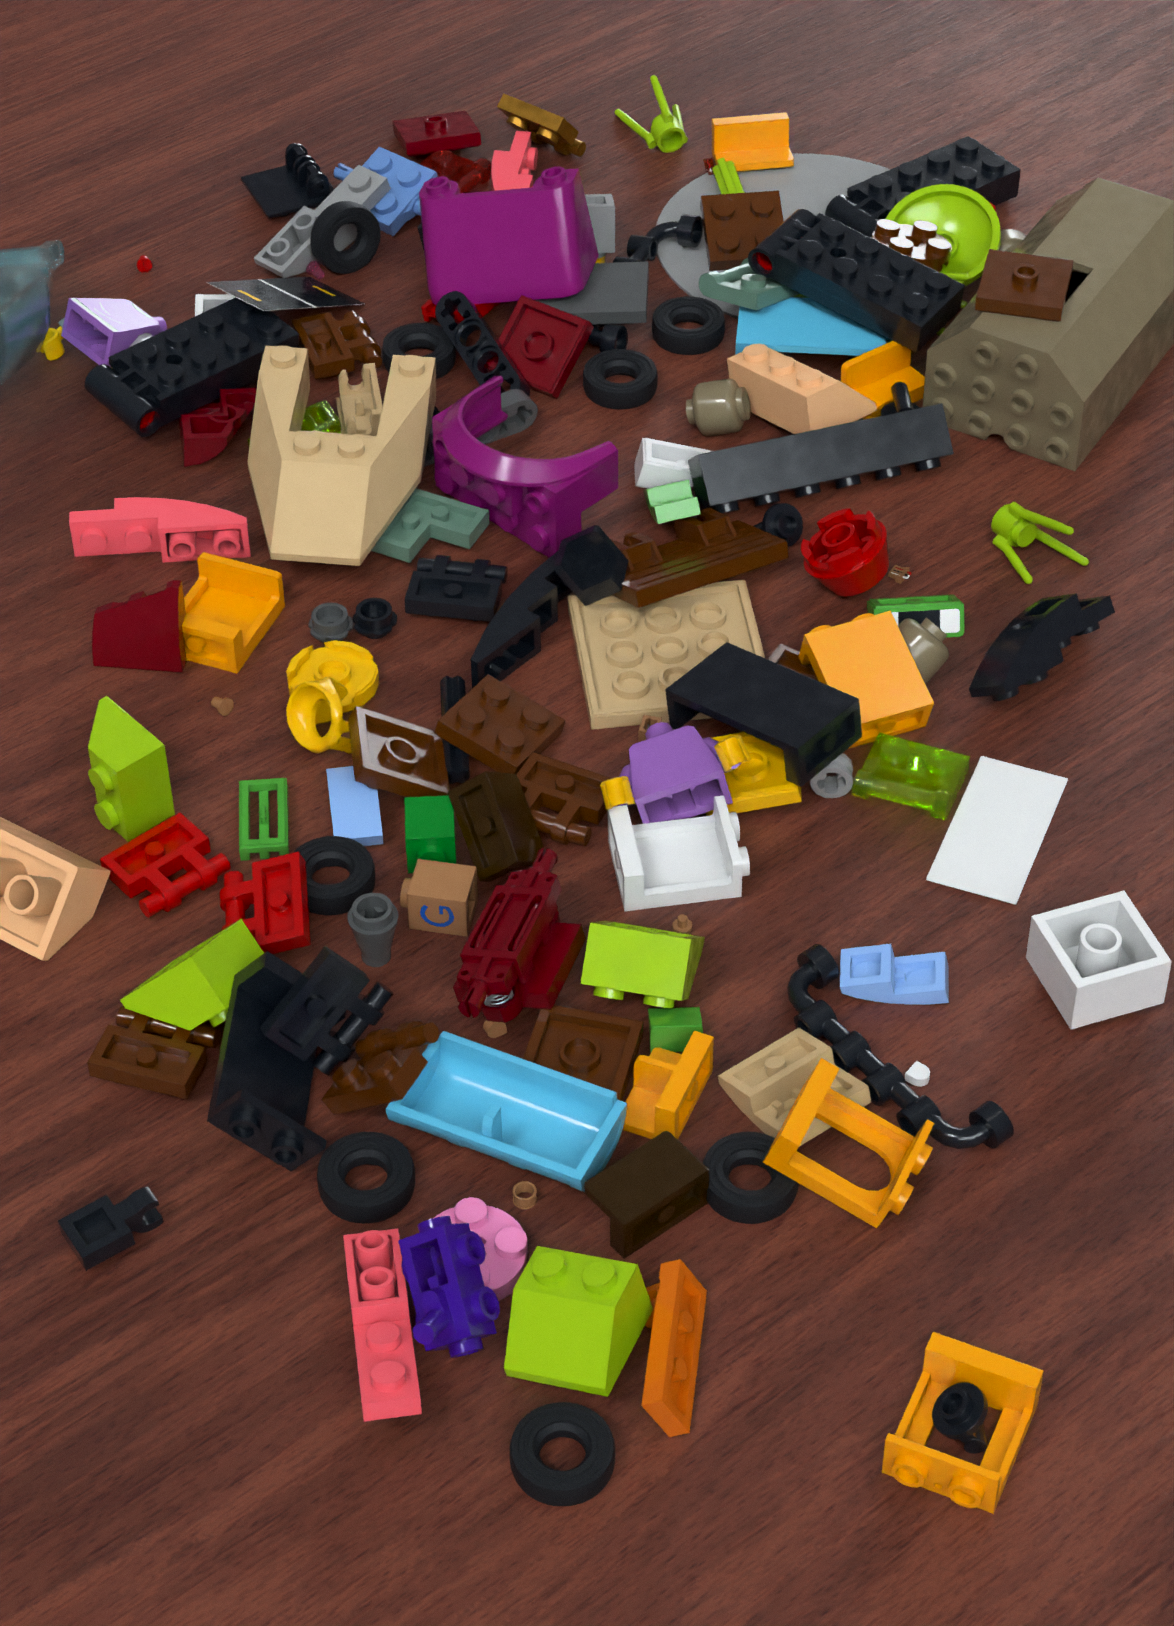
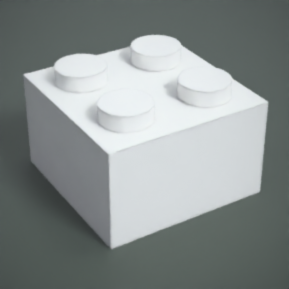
[1026,891,1172,1030]

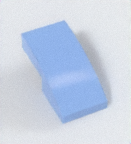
[326,766,383,846]
[840,944,949,1005]

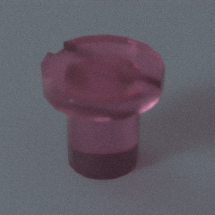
[306,260,325,280]

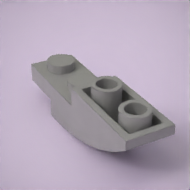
[253,164,391,278]

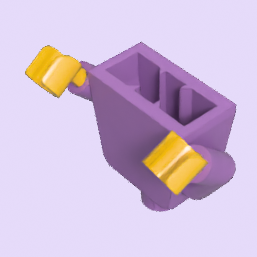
[600,722,751,824]

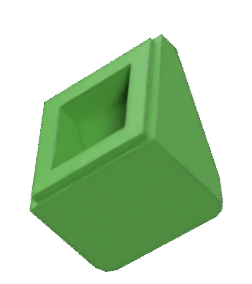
[648,1007,703,1053]

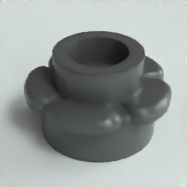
[308,603,353,643]

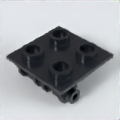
[241,143,334,219]

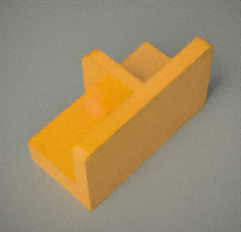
[623,1031,714,1140]

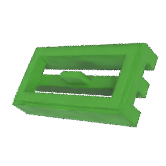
[239,778,289,861]

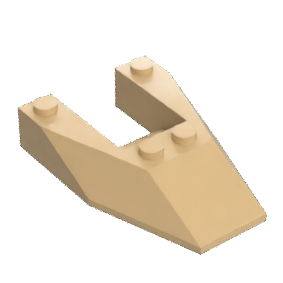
[248,346,436,566]

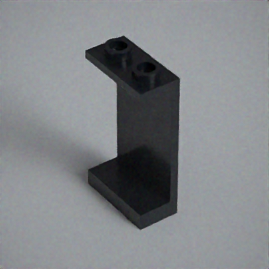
[665,642,862,787]
[207,951,347,1171]

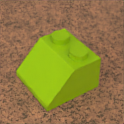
[88,696,175,842]
[120,919,264,1031]
[580,921,705,1008]
[504,1246,653,1397]

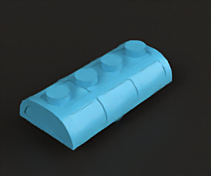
[386,1031,627,1192]

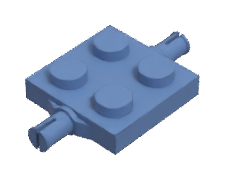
[333,147,438,236]

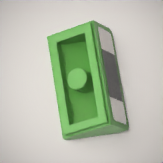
[867,594,964,637]

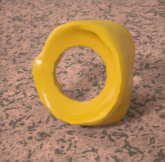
[286,677,352,754]

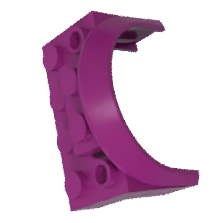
[432,376,618,558]

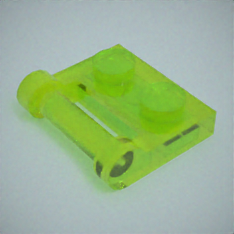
[852,733,970,821]

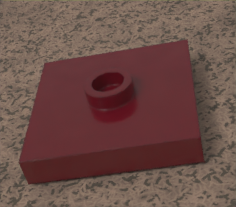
[393,111,481,156]
[484,295,594,399]

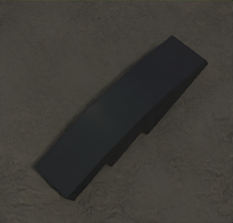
[470,550,572,688]

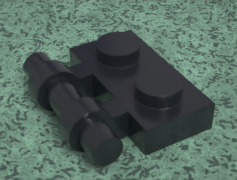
[404,555,508,622]
[260,946,394,1075]

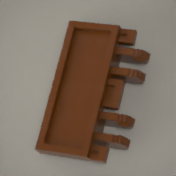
[611,508,789,608]

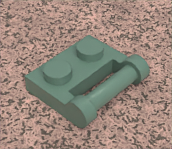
[698,258,801,310]

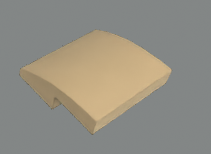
[718,1028,871,1147]

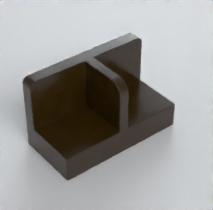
[448,771,545,882]
[584,1131,709,1259]

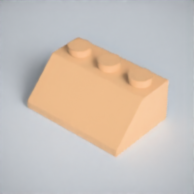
[727,343,877,434]
[0,817,111,961]

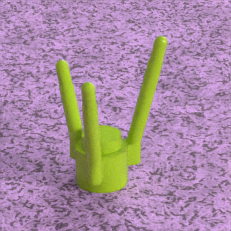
[614,75,688,153]
[991,501,1089,584]

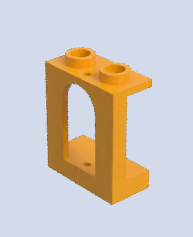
[763,1058,934,1228]
[882,1332,1044,1514]

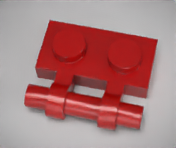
[100,812,231,918]
[219,851,311,954]

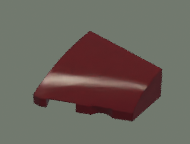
[178,388,257,467]
[92,580,187,673]

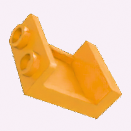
[182,552,285,674]
[798,611,934,749]

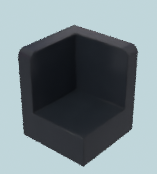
[554,525,629,606]

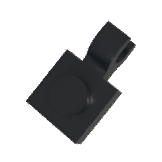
[58,1187,164,1271]

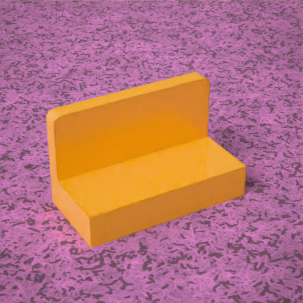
[712,112,794,171]
[840,341,925,420]

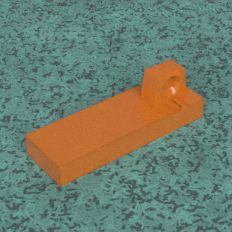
[641,1259,707,1437]

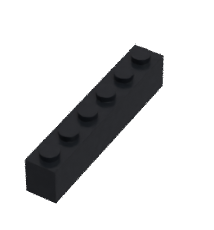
[687,403,954,514]

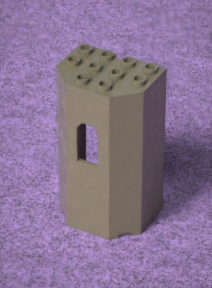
[923,178,1174,471]

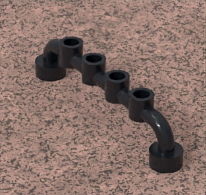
[587,214,703,352]
[787,944,1014,1149]

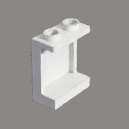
[608,795,750,912]

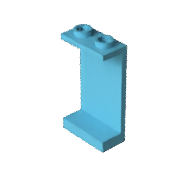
[735,297,893,356]

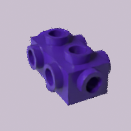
[398,1216,500,1358]

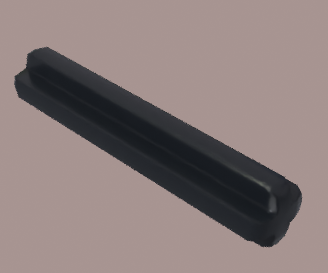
[440,675,470,784]

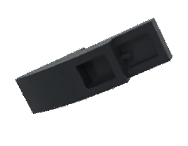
[969,593,1115,701]

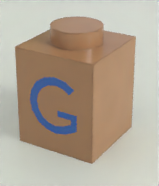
[400,859,478,937]

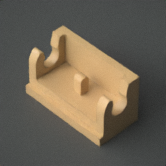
[336,363,383,436]

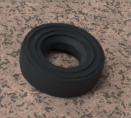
[310,201,380,274]
[652,296,725,355]
[382,323,456,379]
[583,349,658,409]
[294,836,375,915]
[317,1132,415,1224]
[703,1132,799,1224]
[510,1402,615,1506]

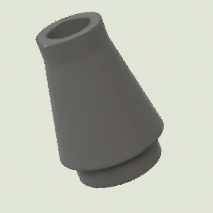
[347,893,398,967]

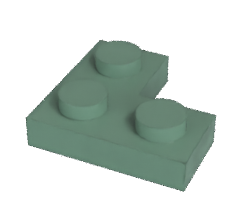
[371,488,490,563]

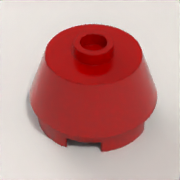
[801,508,889,597]

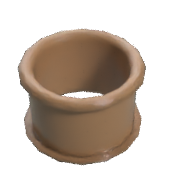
[512,1181,537,1209]

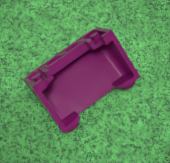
[419,167,599,305]

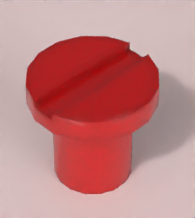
[137,255,152,273]

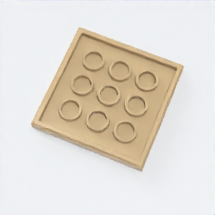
[568,580,765,730]

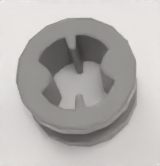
[810,753,853,798]

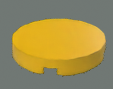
[286,640,379,713]

